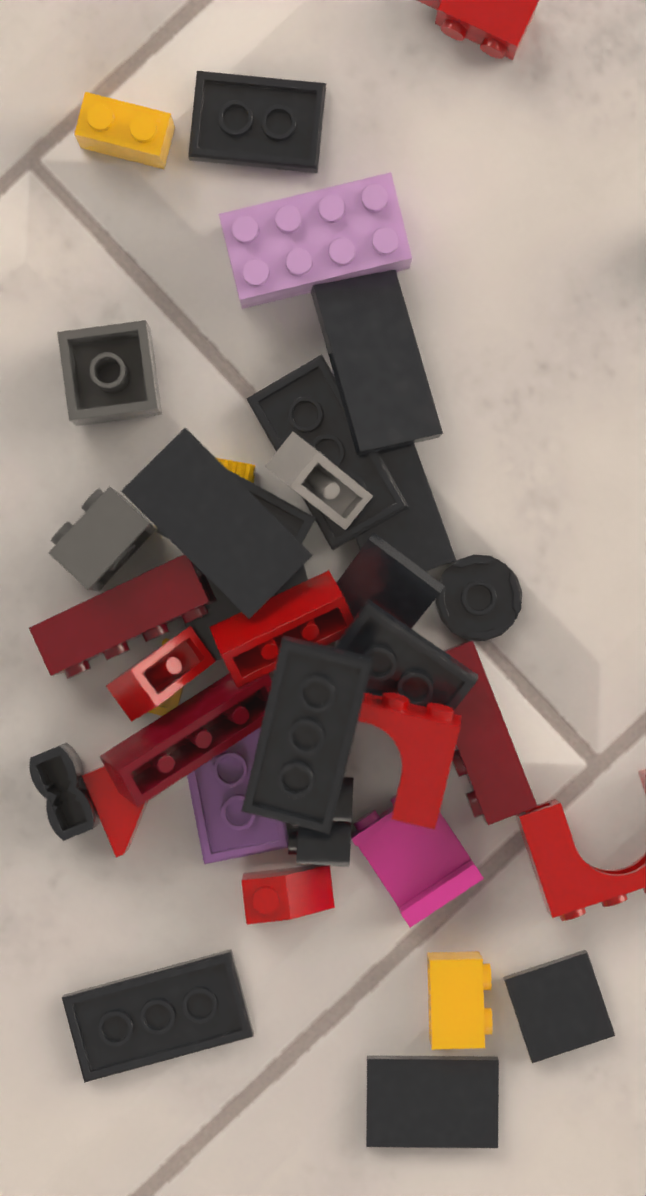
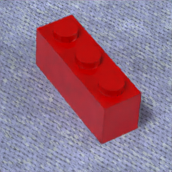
[209,570,354,688]

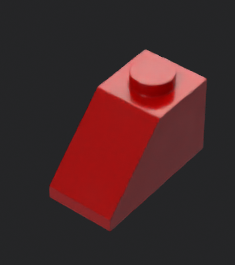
[106,626,216,722]
[82,766,149,858]
[241,865,335,925]

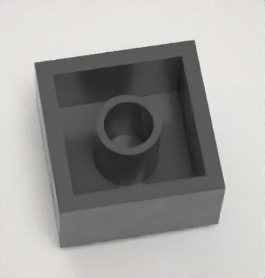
[57,320,162,426]
[48,486,157,592]

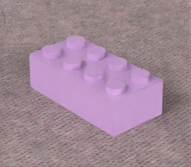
[219,172,412,309]

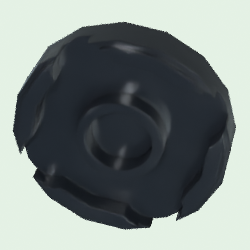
[435,555,522,641]

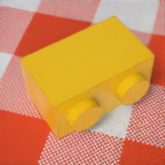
[74,92,175,169]
[427,951,493,1050]

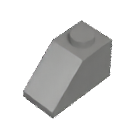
[265,432,373,530]

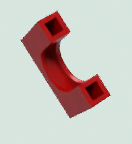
[358,692,461,830]
[515,769,646,921]

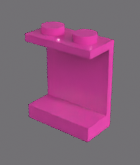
[351,795,484,928]

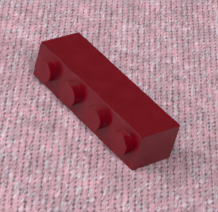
[29,554,217,679]
[444,640,537,826]
[99,673,272,807]

